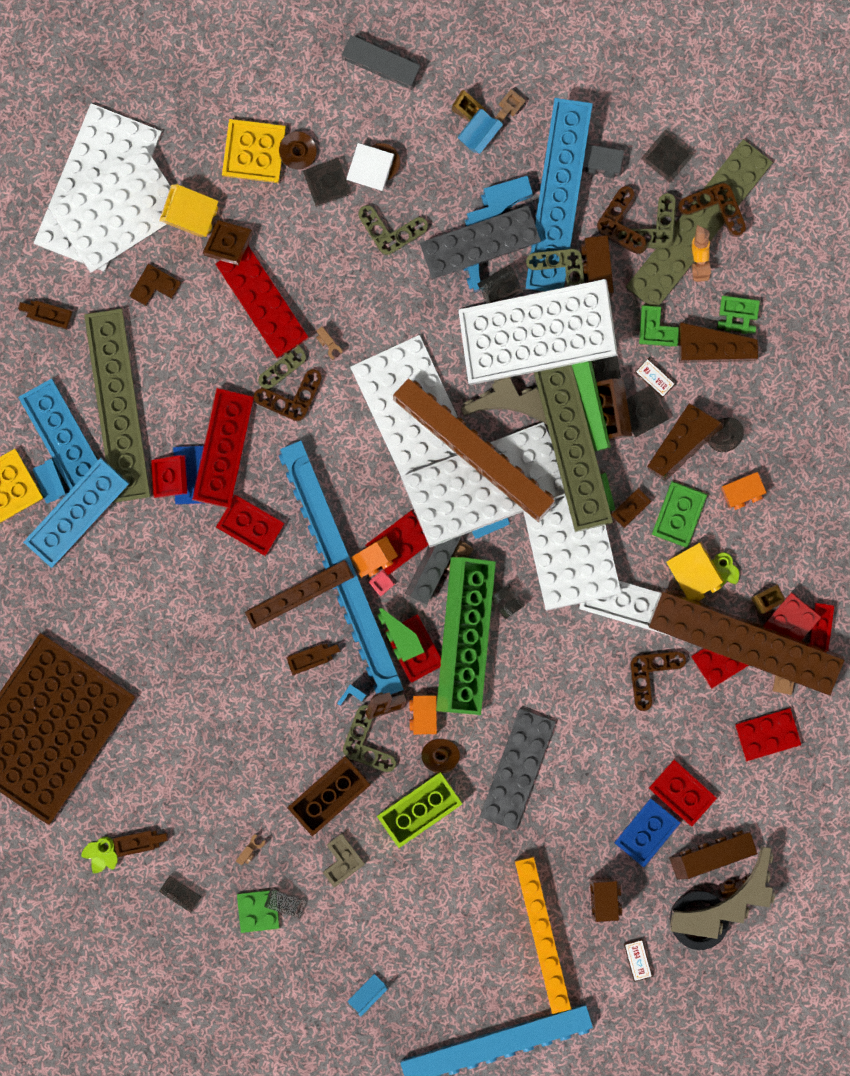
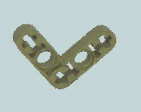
[618,193,677,249]
[359,205,428,255]
[526,249,584,287]
[258,345,306,390]
[343,705,396,772]

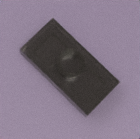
[159,875,202,913]
[264,888,306,919]

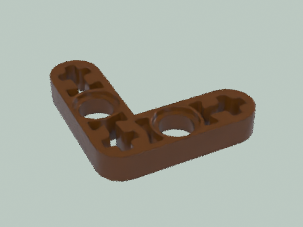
[678,183,746,237]
[597,186,647,254]
[254,369,322,422]
[630,652,686,711]

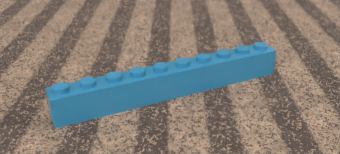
[400,1004,593,1076]

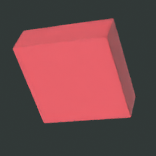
[368,570,395,597]

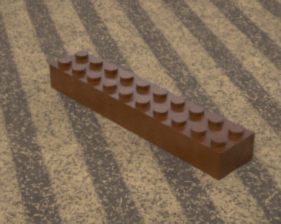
[648,588,845,696]

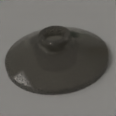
[708,417,744,452]

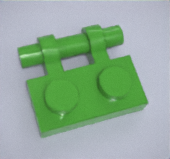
[717,296,760,334]

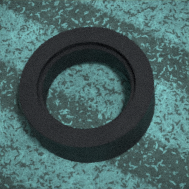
[670,891,729,950]

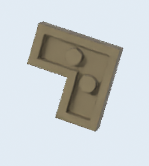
[323,834,365,888]

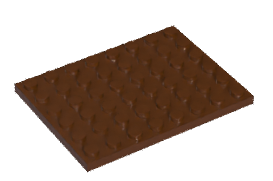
[0,633,136,825]

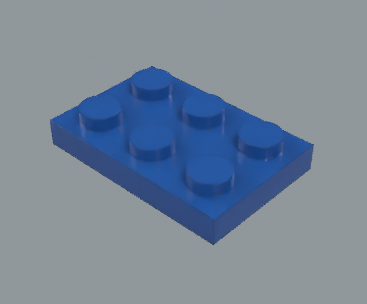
[173,446,206,505]
[614,798,680,867]

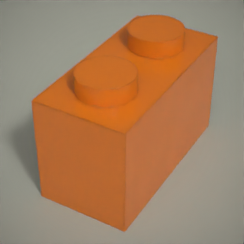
[721,472,766,510]
[350,537,398,578]
[409,696,437,735]

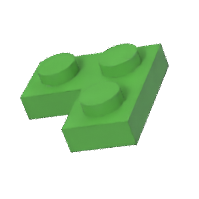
[639,306,679,347]

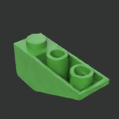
[377,608,424,662]

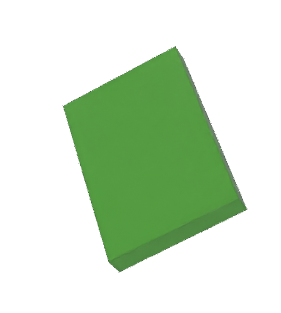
[651,481,708,548]

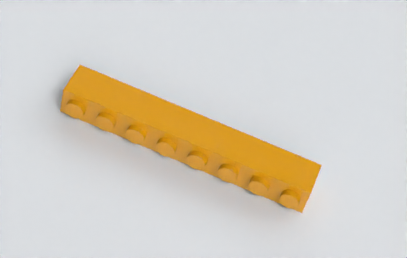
[514,856,571,1014]

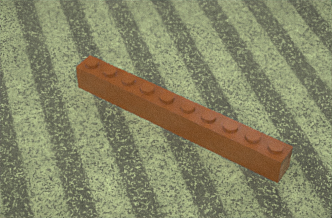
[393,378,555,523]

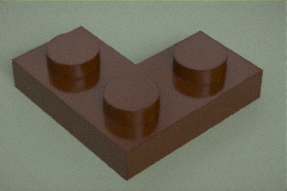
[129,264,181,306]
[366,692,407,720]

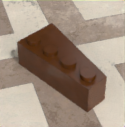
[678,322,758,363]
[647,403,723,481]
[670,830,758,880]

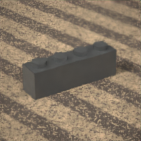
[342,35,420,90]
[544,144,624,179]
[405,536,461,604]

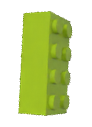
[377,772,462,848]

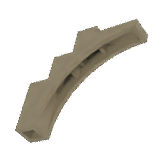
[461,377,548,427]
[669,846,775,939]

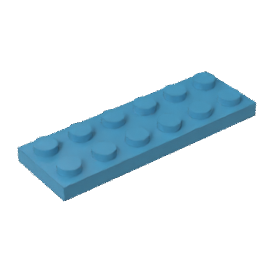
[18,378,98,490]
[23,458,129,568]

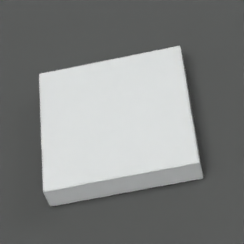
[346,143,395,191]

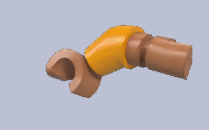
[692,225,711,282]

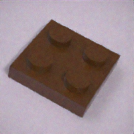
[203,220,253,265]

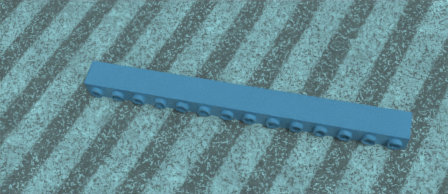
[278,441,404,695]

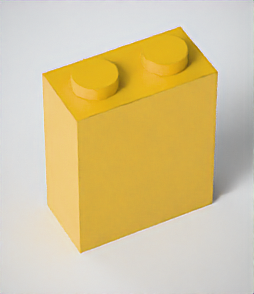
[159,184,218,237]
[666,542,724,602]

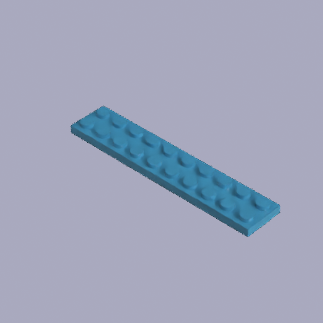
[525,98,593,292]

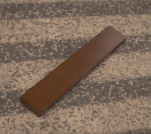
[245,560,354,629]

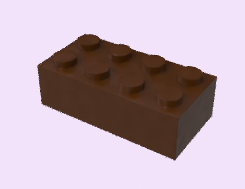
[287,756,371,837]

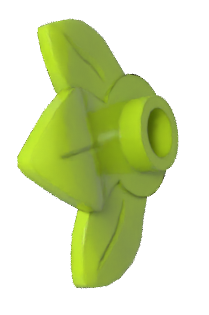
[712,552,739,587]
[81,837,118,874]

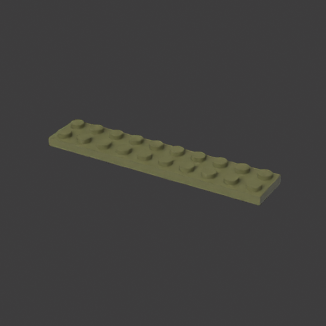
[625,139,773,307]
[84,309,151,503]
[534,365,613,533]

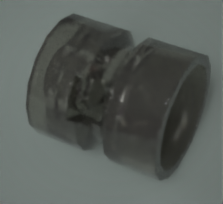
[492,584,525,620]

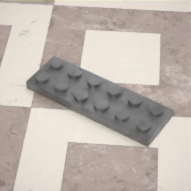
[420,206,541,280]
[480,708,556,831]

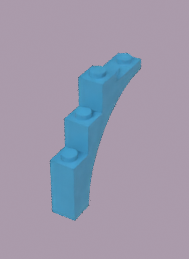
[463,176,533,293]

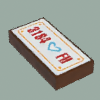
[634,358,675,398]
[624,939,653,982]

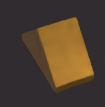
[452,90,487,122]
[751,584,785,615]

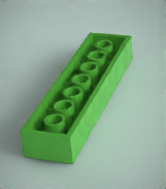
[436,557,496,715]

